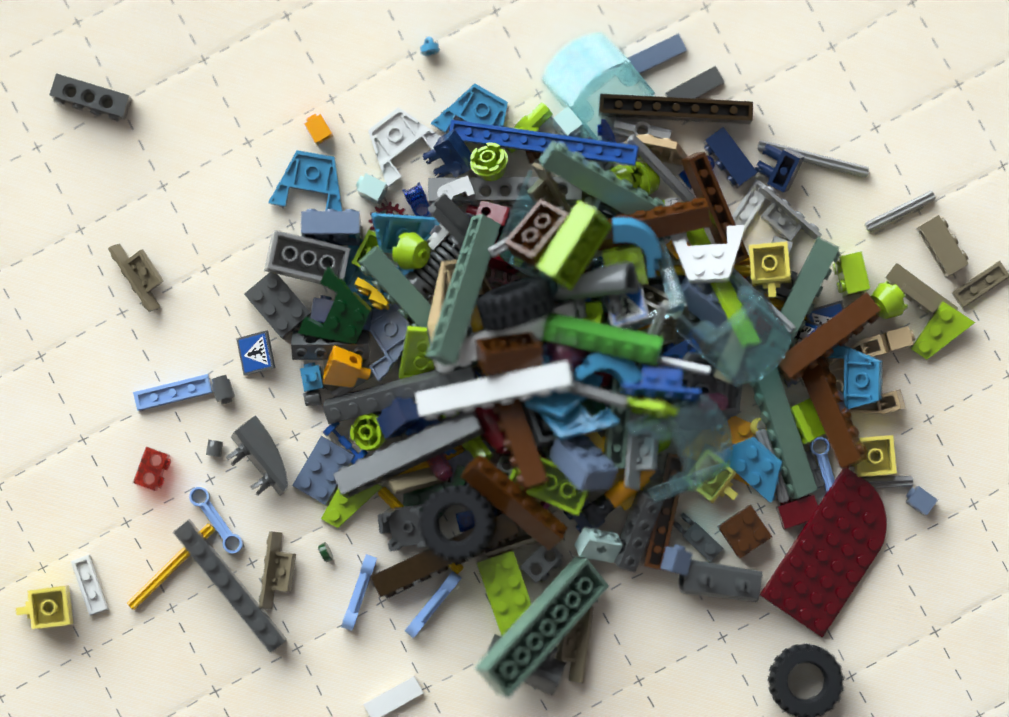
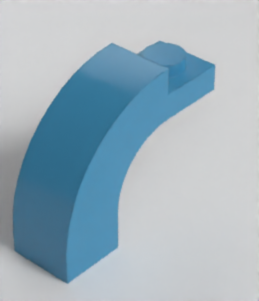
[612,217,662,277]
[573,353,642,386]

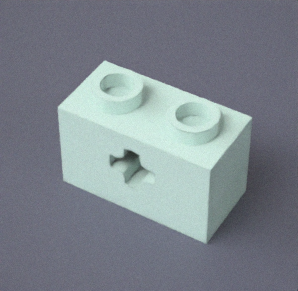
[553,106,583,138]
[356,173,388,205]
[574,527,623,563]

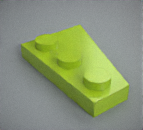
[910,301,976,359]
[399,326,435,379]
[626,396,678,418]
[321,484,382,528]

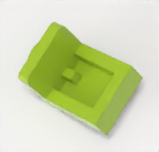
[583,301,605,324]

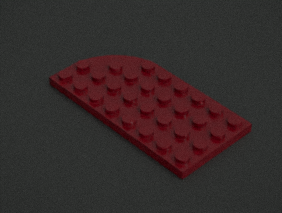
[760,468,887,638]

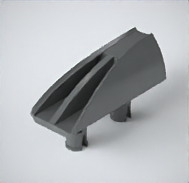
[555,262,639,318]
[226,416,288,496]
[678,560,762,602]
[487,634,566,696]

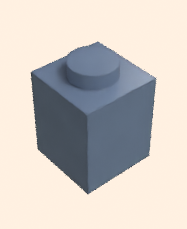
[905,486,938,515]
[660,544,693,576]

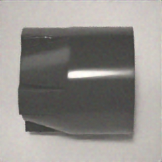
[303,389,322,406]
[206,439,223,457]

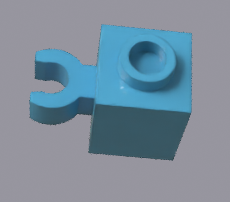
[300,362,324,392]

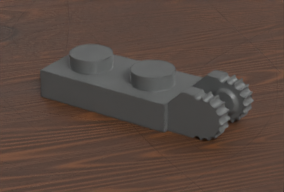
[673,513,723,562]

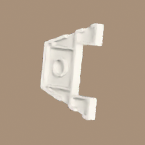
[368,107,441,187]
[670,225,745,283]

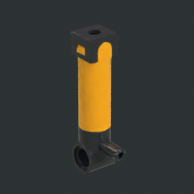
[581,467,662,527]

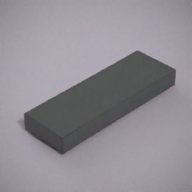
[665,66,725,99]

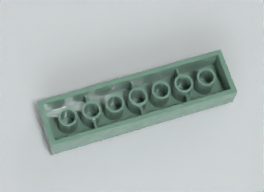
[474,556,609,698]

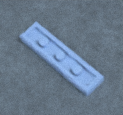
[133,374,213,411]

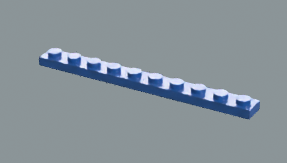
[449,120,639,166]

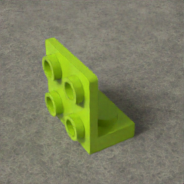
[790,398,825,444]

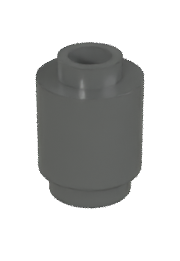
[211,375,235,405]

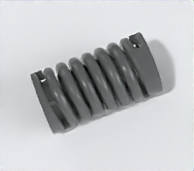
[405,234,462,301]

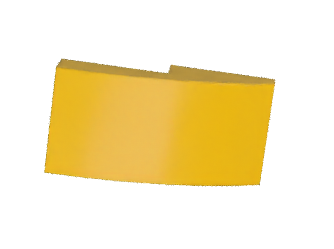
[355,277,390,310]

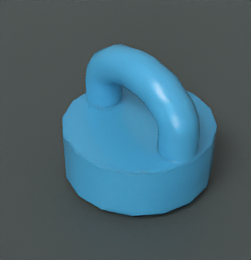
[420,36,440,56]

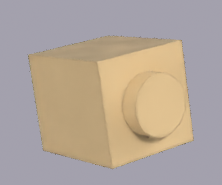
[883,326,915,351]

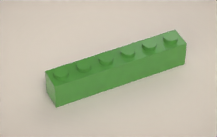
[542,312,663,365]

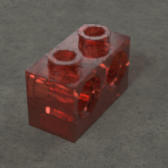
[133,447,171,491]

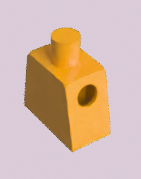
[323,346,371,387]

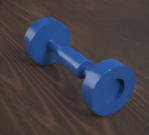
[323,422,368,464]

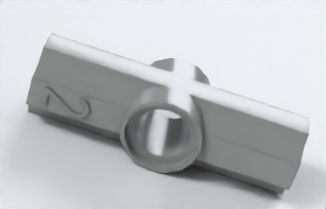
[612,117,672,139]

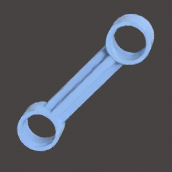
[809,437,835,493]
[189,487,243,553]
[341,554,377,631]
[405,571,462,638]

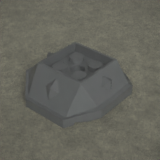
[668,352,744,430]

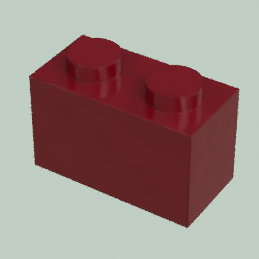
[776,494,818,529]

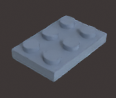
[292,436,355,505]

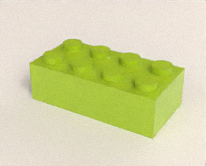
[537,201,613,291]
[509,456,590,516]
[477,550,532,636]

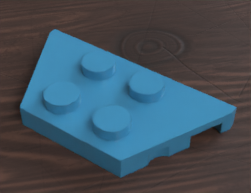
[371,213,440,253]
[715,437,783,503]

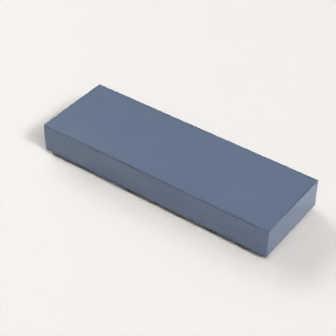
[627,33,687,76]

